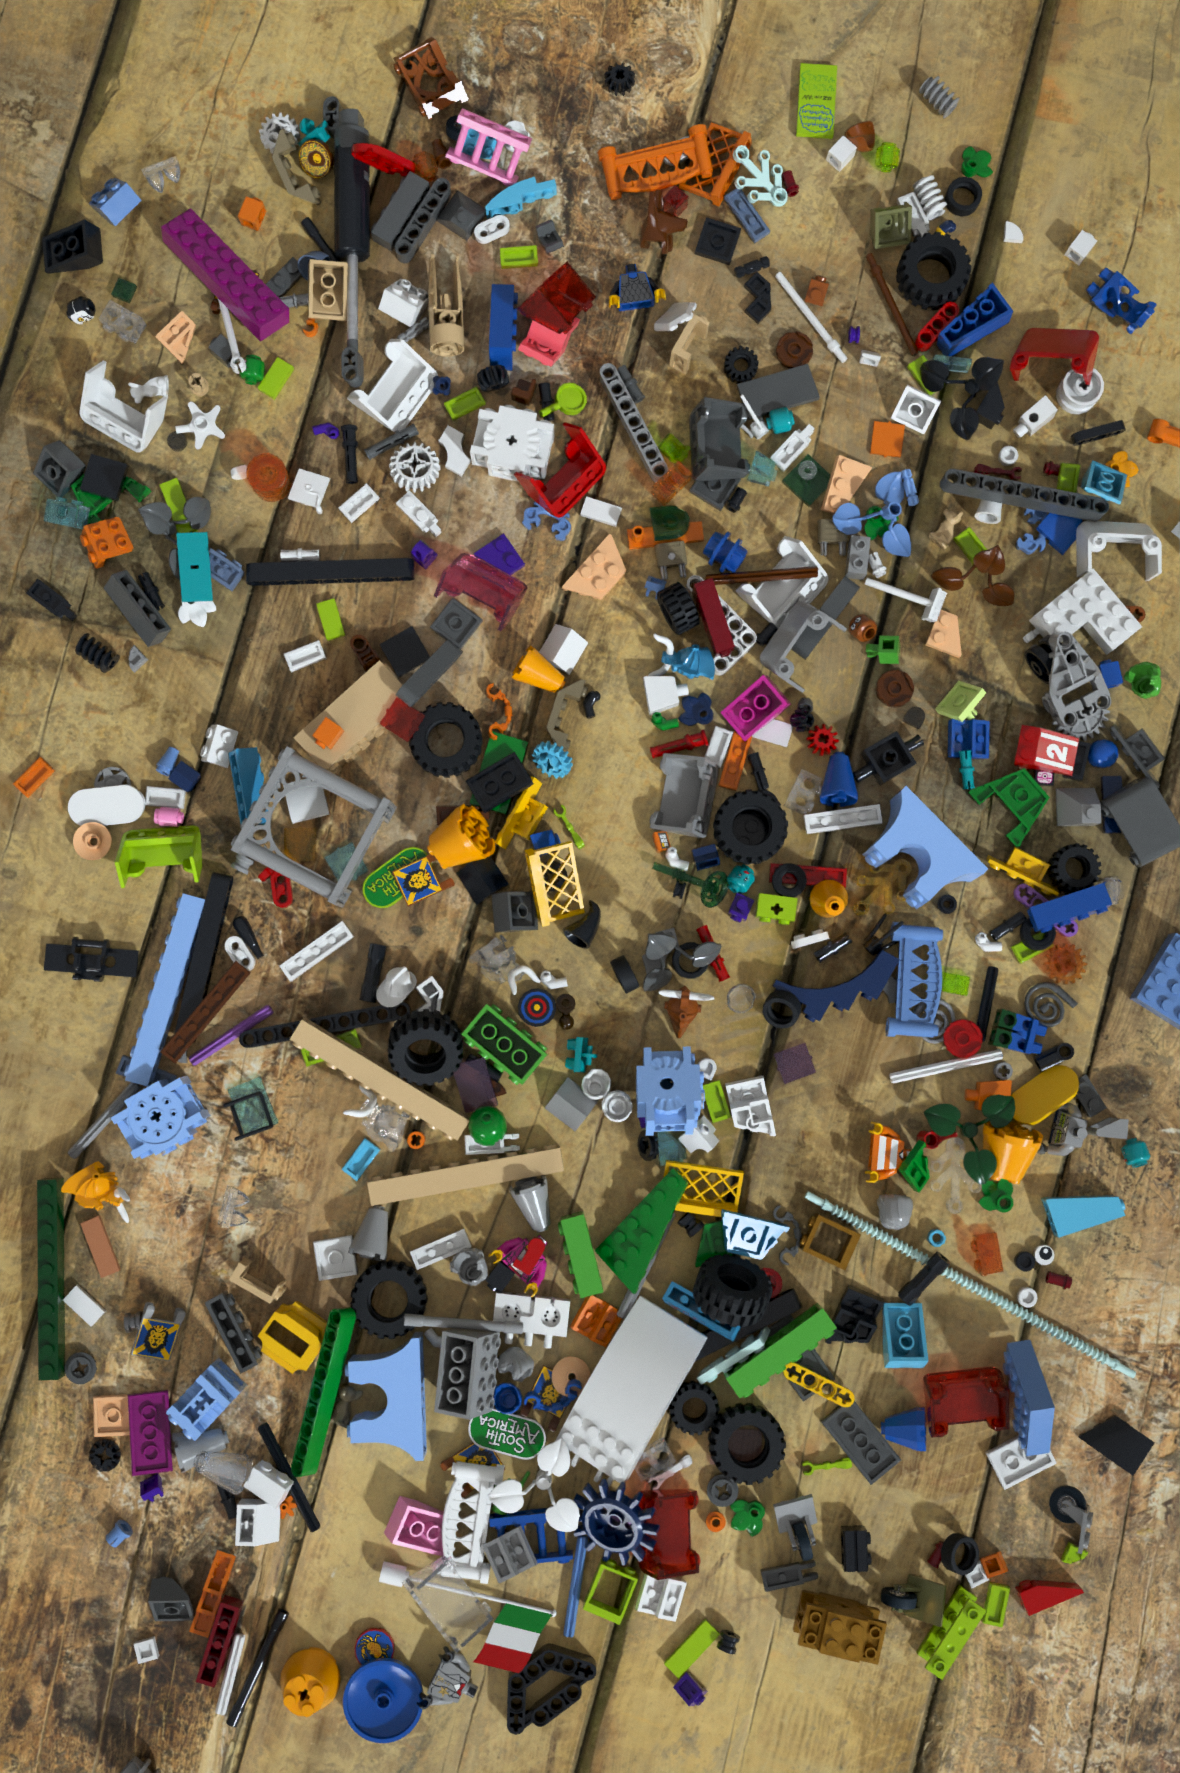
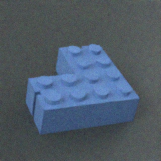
[1129,933,1180,1030]
[1003,1340,1055,1457]

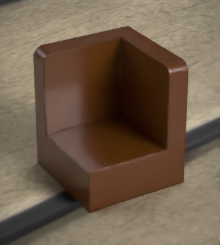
[511,379,537,406]

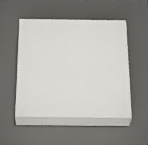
[313,1235,358,1281]

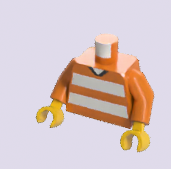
[865,1121,911,1183]

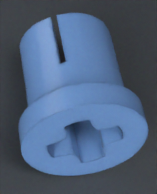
[105,1519,133,1548]

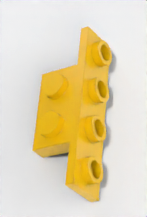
[495,776,548,850]
[987,847,1059,896]

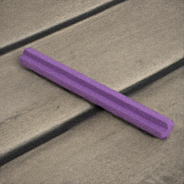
[189,1005,274,1065]

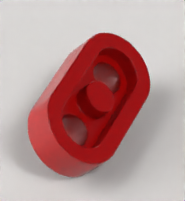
[270,871,293,908]

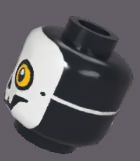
[66,296,96,325]

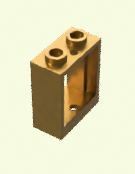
[799,1213,861,1270]

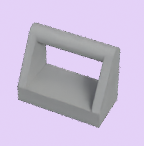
[1086,1117,1129,1139]

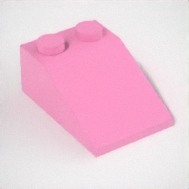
[384,1496,443,1556]

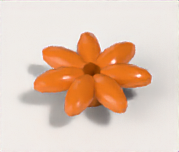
[280,1495,297,1519]

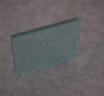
[228,1077,279,1134]

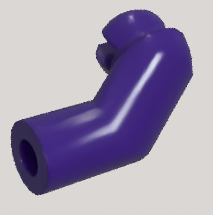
[312,422,340,439]

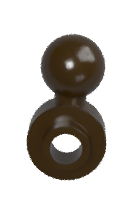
[556,994,576,1030]

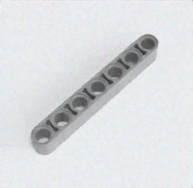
[600,363,668,483]

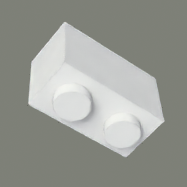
[243,1460,294,1509]

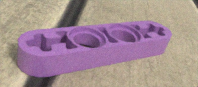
[1013,884,1078,937]

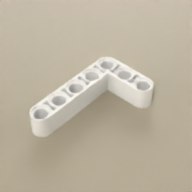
[686,575,757,676]

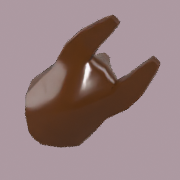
[640,189,688,254]

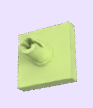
[935,681,986,722]

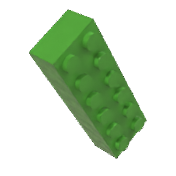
[722,1303,837,1398]

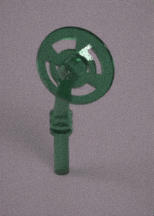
[652,862,729,908]

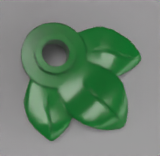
[961,146,993,178]
[864,506,899,541]
[979,1179,1013,1213]
[730,1499,765,1537]

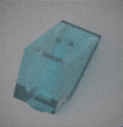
[747,451,778,487]
[657,1131,686,1166]

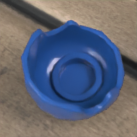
[1087,739,1118,768]
[493,1383,522,1414]

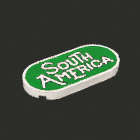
[468,1408,546,1460]

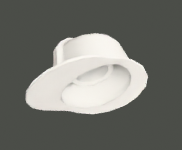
[376,966,417,1007]

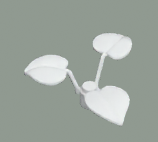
[488,1438,579,1532]

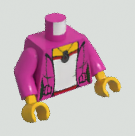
[488,1235,548,1297]

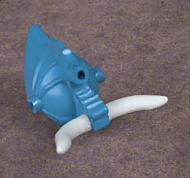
[648,634,715,680]

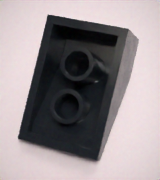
[42,219,103,274]

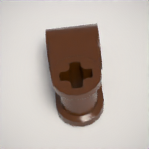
[350,634,382,672]

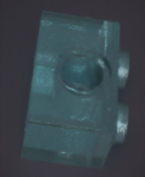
[44,496,90,529]

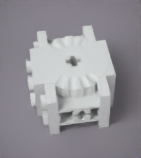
[470,405,555,482]

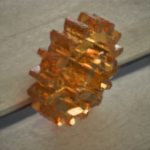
[1043,943,1087,985]

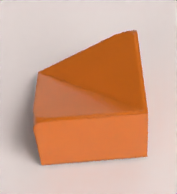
[980,1551,1008,1579]

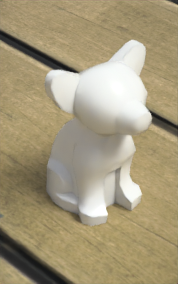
[128,375,169,404]

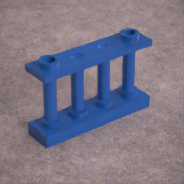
[489,1508,573,1564]

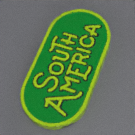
[363,847,432,908]

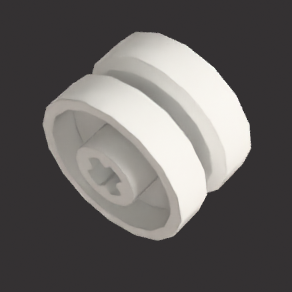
[1056,368,1104,415]

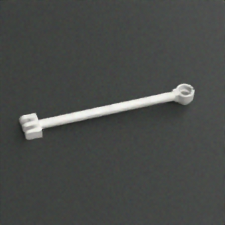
[218,299,246,374]

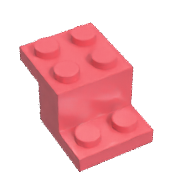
[518,303,580,367]

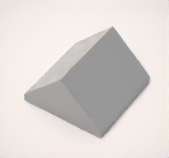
[545,1078,599,1131]

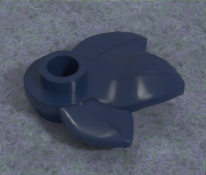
[678,692,714,726]

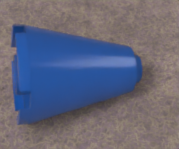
[820,752,858,807]

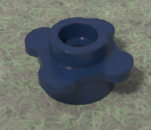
[432,376,451,396]

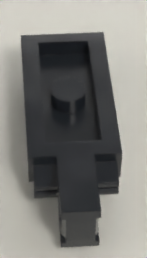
[26,578,77,621]

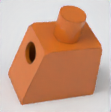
[964,1080,1012,1111]

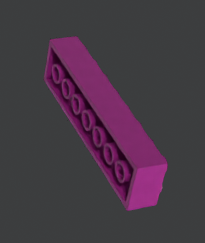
[161,208,289,342]

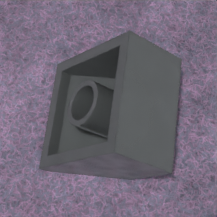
[33,440,86,499]
[492,892,538,933]

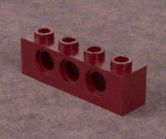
[195,1595,244,1688]

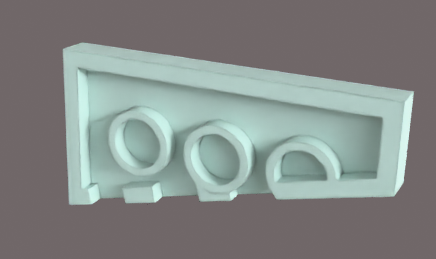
[697,1326,770,1385]

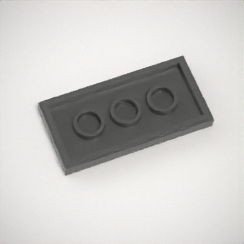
[737,364,820,420]
[767,1314,835,1402]
[821,1398,901,1485]

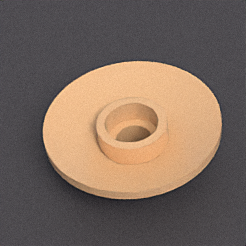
[73,822,112,860]
[551,1357,591,1397]

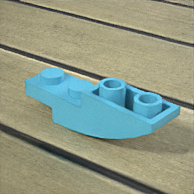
[485,177,557,219]

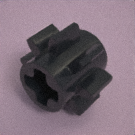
[790,709,814,732]

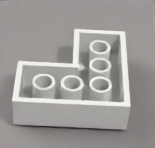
[1029,569,1142,655]

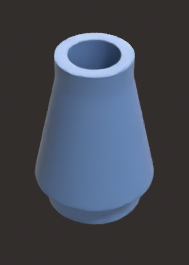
[156,747,179,776]

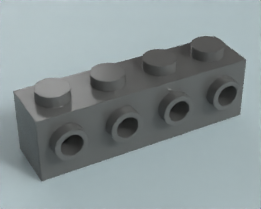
[371,171,430,252]
[104,570,171,647]
[205,1290,263,1374]

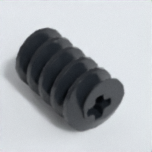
[75,633,120,673]

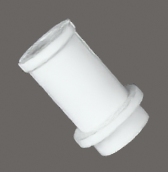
[868,552,886,578]

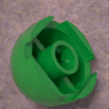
[468,1106,507,1146]

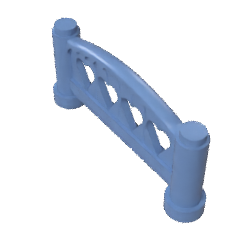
[885,922,943,1038]

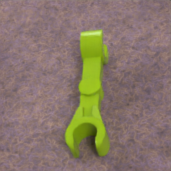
[554,805,585,849]
[802,1457,852,1476]

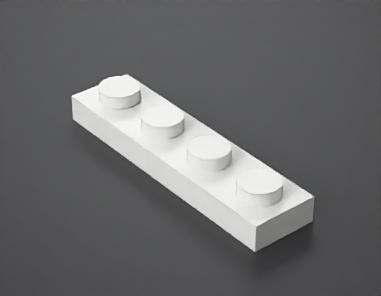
[803,804,883,834]
[280,921,354,982]

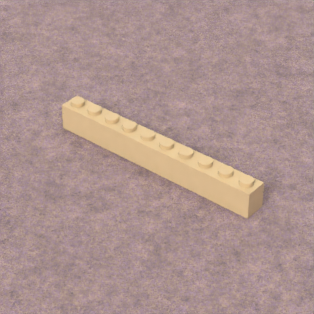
[290,1017,470,1141]
[367,1144,564,1206]

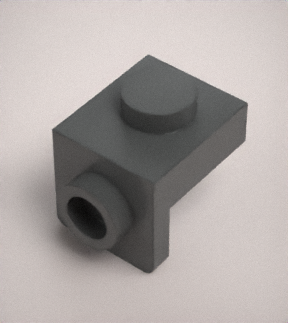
[535,219,564,254]

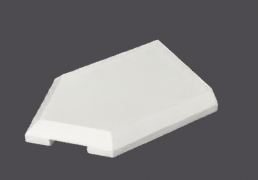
[654,302,697,331]

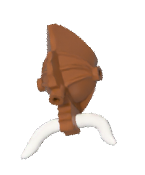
[658,986,714,1038]

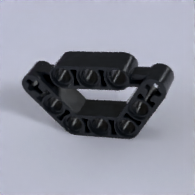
[507,1643,597,1735]

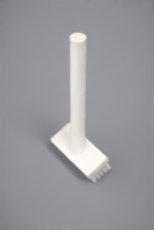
[865,578,947,623]

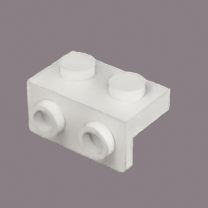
[200,724,238,768]

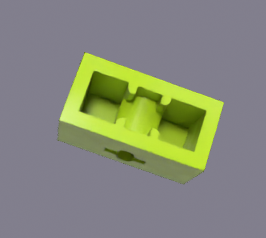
[755,893,798,925]

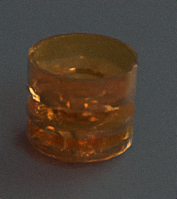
[246,453,291,502]

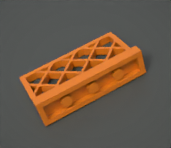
[679,122,752,207]

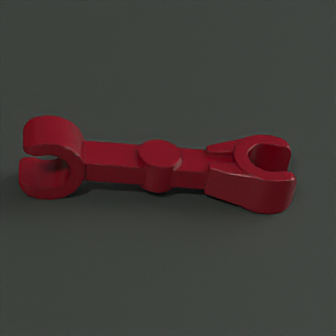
[974,464,1022,481]

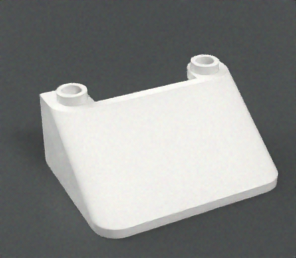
[347,339,438,432]
[736,536,828,628]

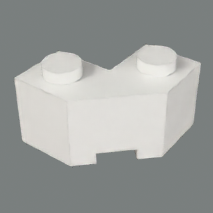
[411,976,443,1014]

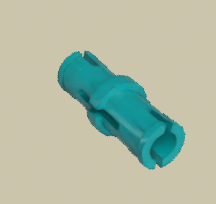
[959,750,975,789]

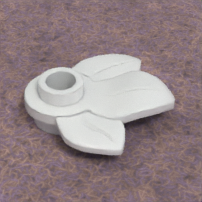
[178,599,216,627]

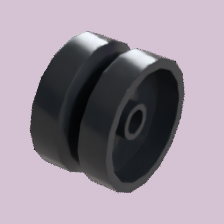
[1025,635,1071,684]

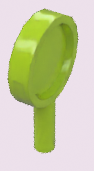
[539,383,587,418]

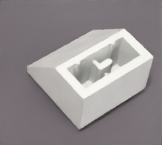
[378,279,428,327]
[235,1498,281,1546]

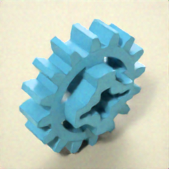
[532,741,573,779]

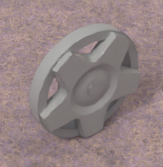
[94,767,131,788]

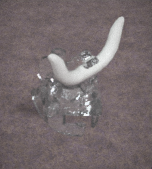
[469,935,541,995]
[343,1085,410,1153]

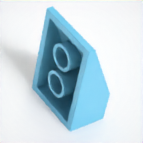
[1080,460,1127,505]
[883,1303,928,1368]

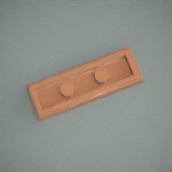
[80,1215,121,1278]

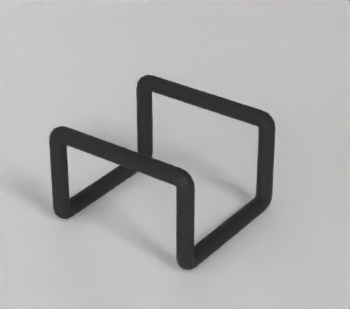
[223,1092,273,1141]

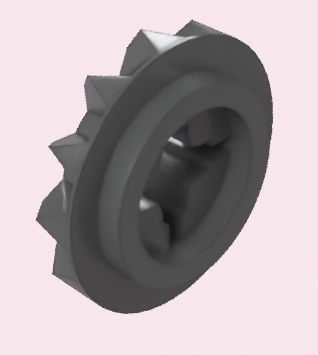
[65,1352,98,1384]
[707,1473,738,1507]

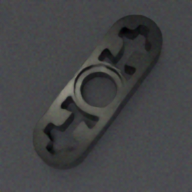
[1071,420,1126,446]

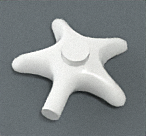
[175,402,225,450]

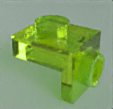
[658,433,691,463]

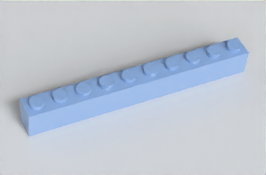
[124,893,205,1087]

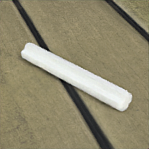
[215,1633,245,1715]

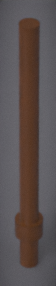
[865,253,919,356]

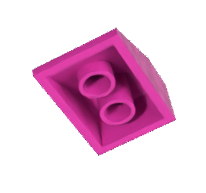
[720,675,791,741]

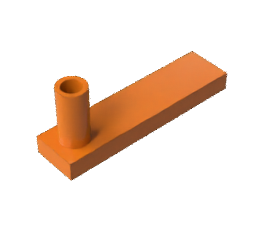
[627,521,704,550]

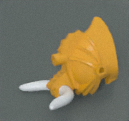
[61,1161,130,1223]

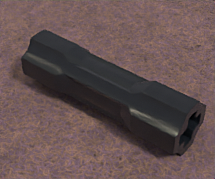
[359,943,387,1003]
[898,1251,950,1306]

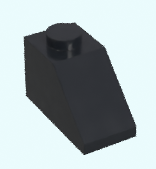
[977,382,1005,429]

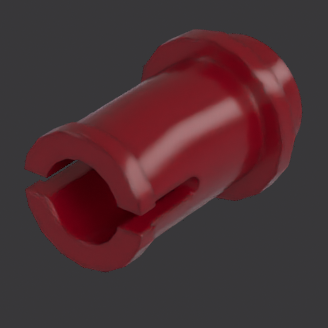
[781,170,799,197]
[1043,461,1060,476]
[1045,1271,1072,1290]
[927,1541,944,1569]

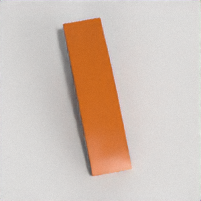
[189,1550,236,1638]

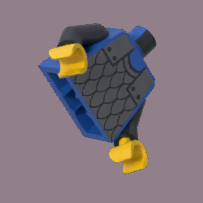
[608,264,666,311]

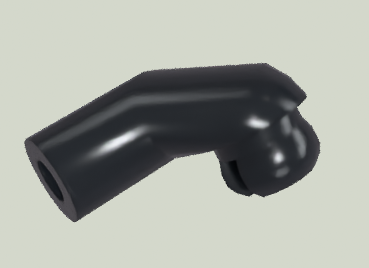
[583,691,601,719]

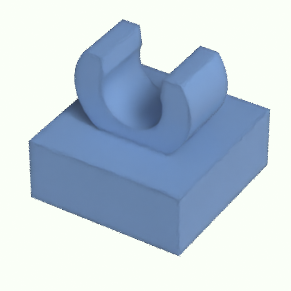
[645,576,667,599]

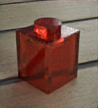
[663,185,689,217]

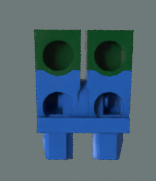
[988,1009,1047,1054]

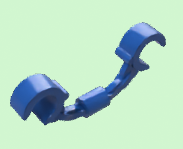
[524,1379,582,1411]

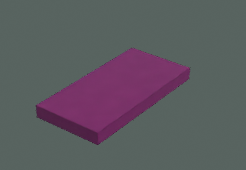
[128,1389,173,1476]

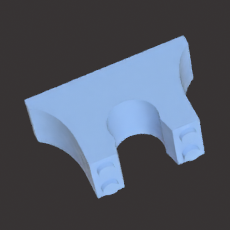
[862,786,988,909]
[345,1332,427,1461]

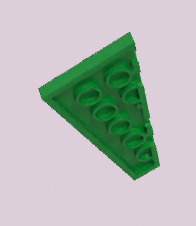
[595,1168,689,1294]

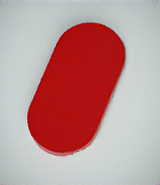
[351,143,416,177]

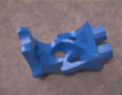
[1086,267,1157,335]

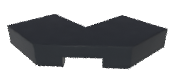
[744,272,771,324]

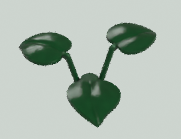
[924,1095,1015,1185]

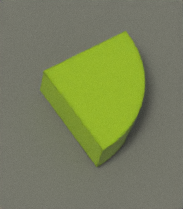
[1060,1542,1088,1564]

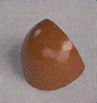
[845,121,875,152]

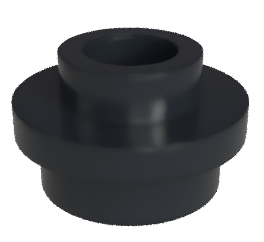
[937,895,957,914]

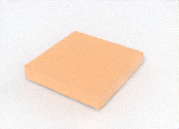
[93,1394,130,1437]

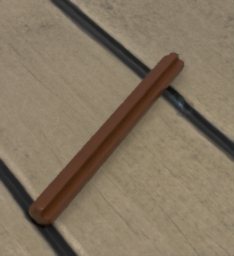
[705,566,818,585]

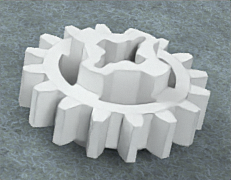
[259,113,301,154]

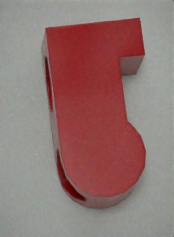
[512,1237,545,1275]

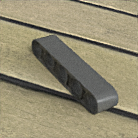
[395,178,451,263]
[791,576,860,660]
[396,639,463,708]

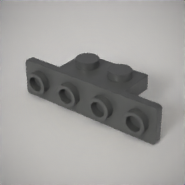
[1110,724,1165,788]

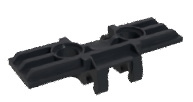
[44,937,139,982]

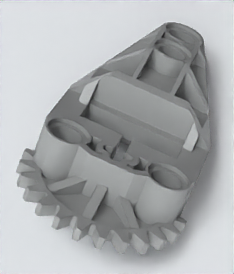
[1042,632,1111,741]

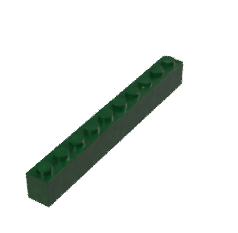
[37,1178,65,1381]

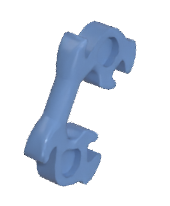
[522,502,571,541]
[1016,508,1047,555]

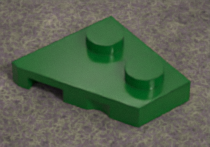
[899,1140,930,1193]
[695,1220,732,1267]

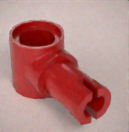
[916,1130,957,1149]

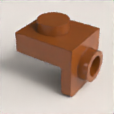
[804,275,829,306]

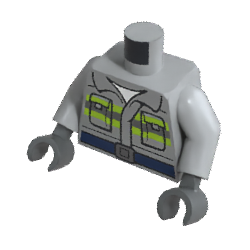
[1037,1102,1088,1156]

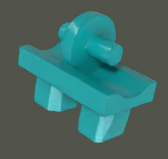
[297,118,331,147]
[565,1037,598,1073]

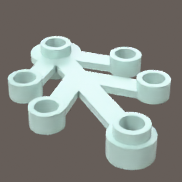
[733,145,788,207]

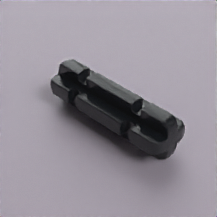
[734,256,770,278]

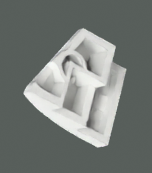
[725,1076,776,1136]

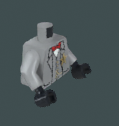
[416,1646,478,1709]

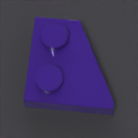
[474,533,525,576]

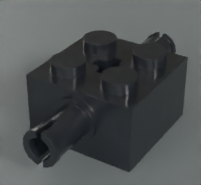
[853,731,924,786]

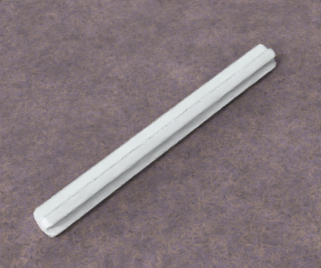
[889,1049,1003,1083]

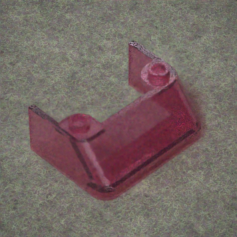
[434,553,528,632]

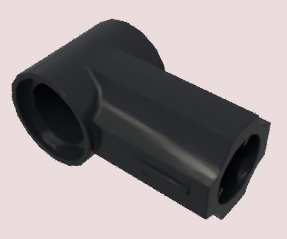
[1033,1043,1074,1072]

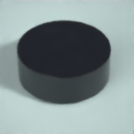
[1014,1251,1035,1272]

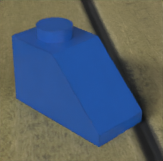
[530,830,561,856]

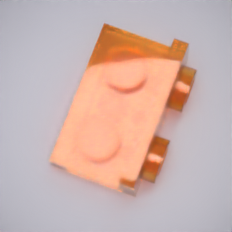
[970,1232,1004,1277]

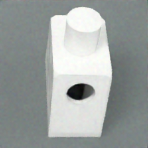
[1013,395,1058,438]
[643,676,689,715]

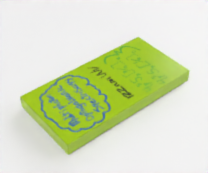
[796,63,837,139]

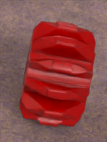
[806,724,839,757]

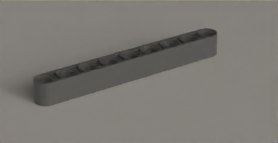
[939,469,1109,521]

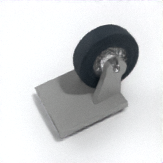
[1049,1485,1093,1554]
[773,1494,817,1561]

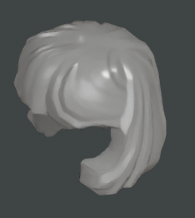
[877,1194,913,1230]
[449,1248,488,1286]
[497,1347,534,1382]

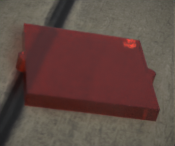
[380,697,425,742]

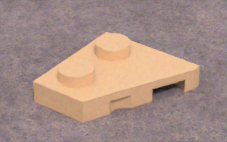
[155,311,196,364]

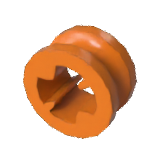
[407,1131,425,1149]

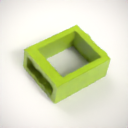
[583,1558,638,1625]

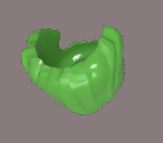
[1124,662,1161,699]

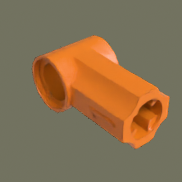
[1147,419,1180,448]

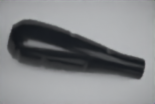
[233,916,264,959]

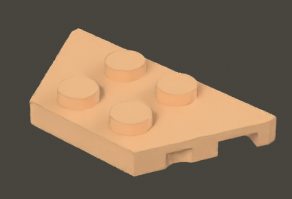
[562,534,626,600]

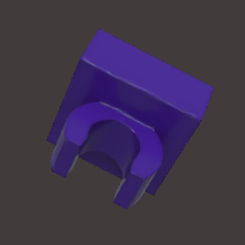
[140,1473,164,1502]

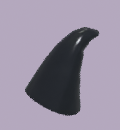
[562,900,601,949]

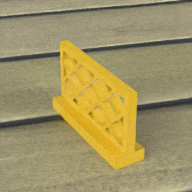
[524,841,585,927]
[663,1160,744,1217]

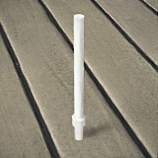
[775,272,848,363]

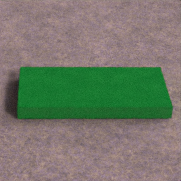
[470,731,528,815]

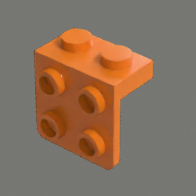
[80,517,133,569]

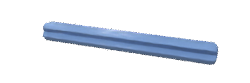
[563,1535,588,1637]

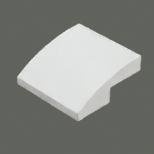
[283,778,330,824]
[635,1569,687,1622]

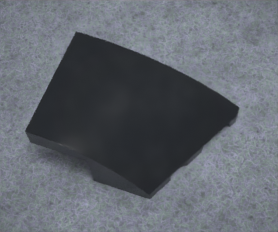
[825,1284,884,1344]
[1078,1415,1155,1476]

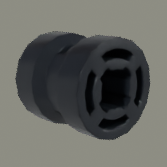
[677,1212,704,1238]

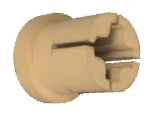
[188,373,209,396]

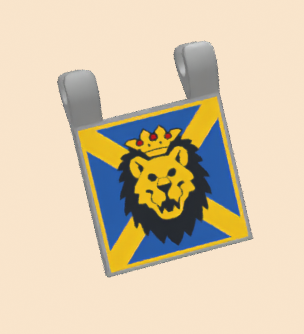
[131,1302,185,1361]

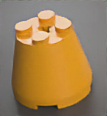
[427,804,495,869]
[983,1121,1043,1184]
[280,1647,341,1717]

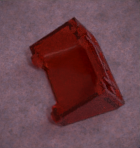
[517,261,596,335]
[923,1367,1010,1438]
[638,1489,701,1580]

